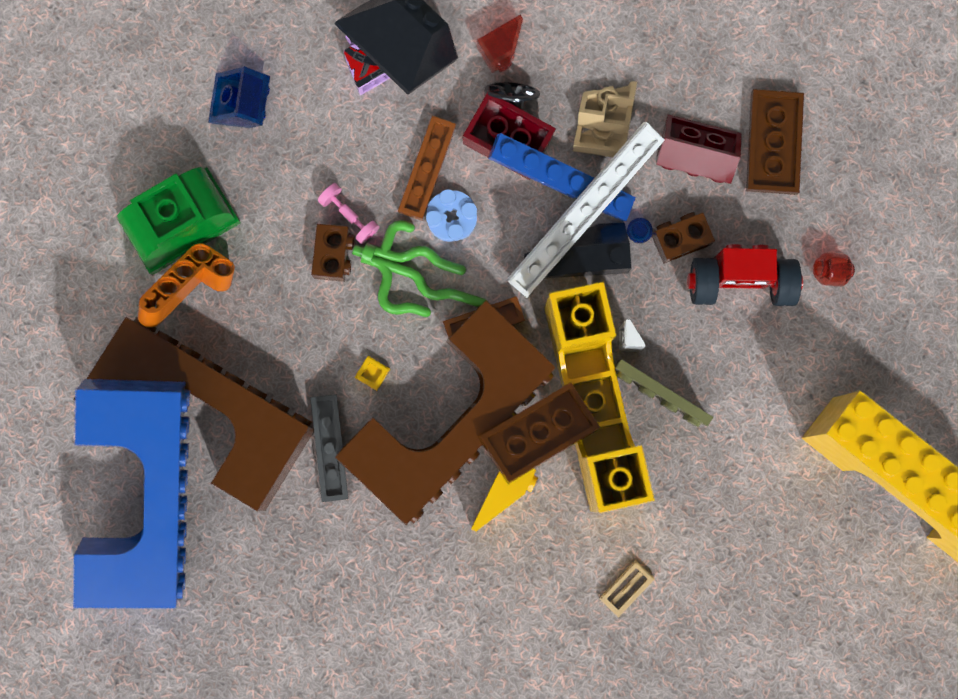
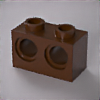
[652,212,715,264]
[311,224,354,282]

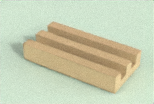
[599,560,655,618]

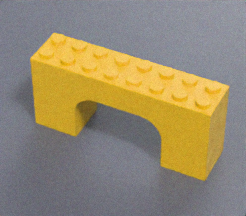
[544,282,655,513]
[802,391,958,562]

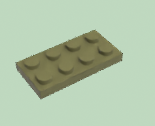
[615,359,713,427]

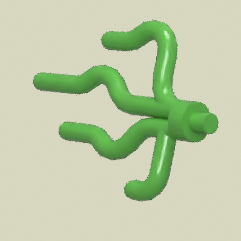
[352,220,488,317]

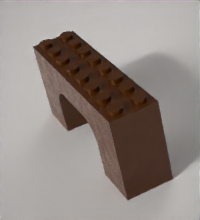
[335,301,556,525]
[73,316,314,511]

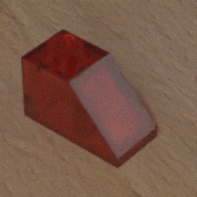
[477,14,523,73]

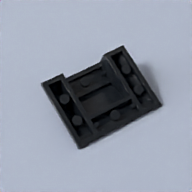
[335,0,458,95]

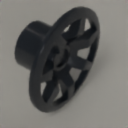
[484,82,540,110]

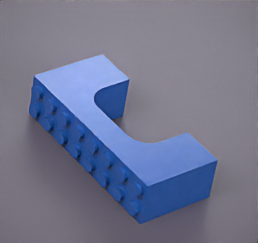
[73,379,190,608]

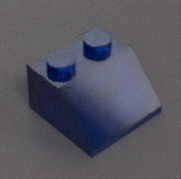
[208,66,270,128]

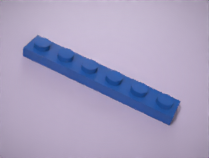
[488,133,636,221]

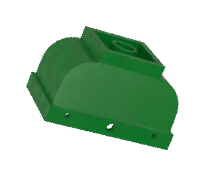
[117,167,241,275]

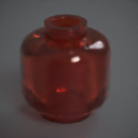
[813,252,855,287]

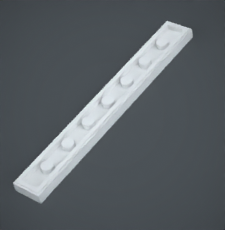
[506,122,664,298]

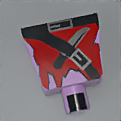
[343,36,390,95]

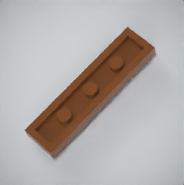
[398,116,456,221]

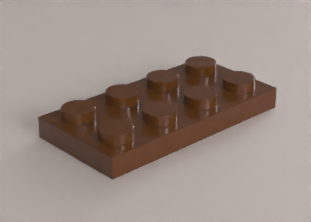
[746,89,804,195]
[479,382,600,484]

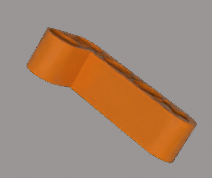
[138,243,235,328]

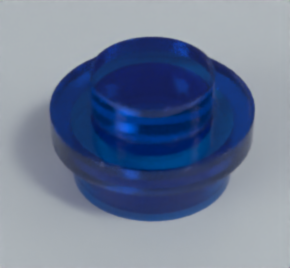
[627,218,653,244]

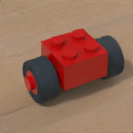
[687,244,803,306]

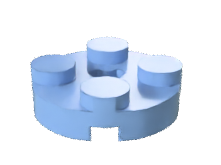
[426,189,477,242]

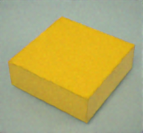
[354,356,390,391]

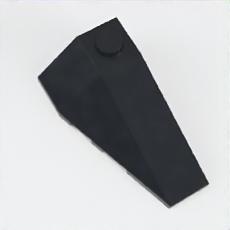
[524,222,632,279]

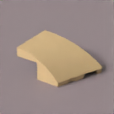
[573,81,637,157]

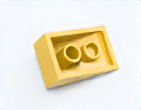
[471,469,538,531]

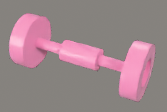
[318,183,380,245]

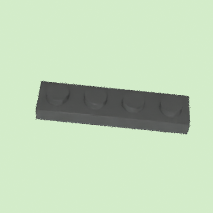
[310,394,349,502]

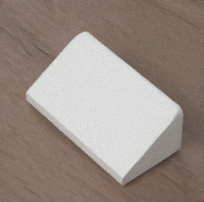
[619,320,646,352]

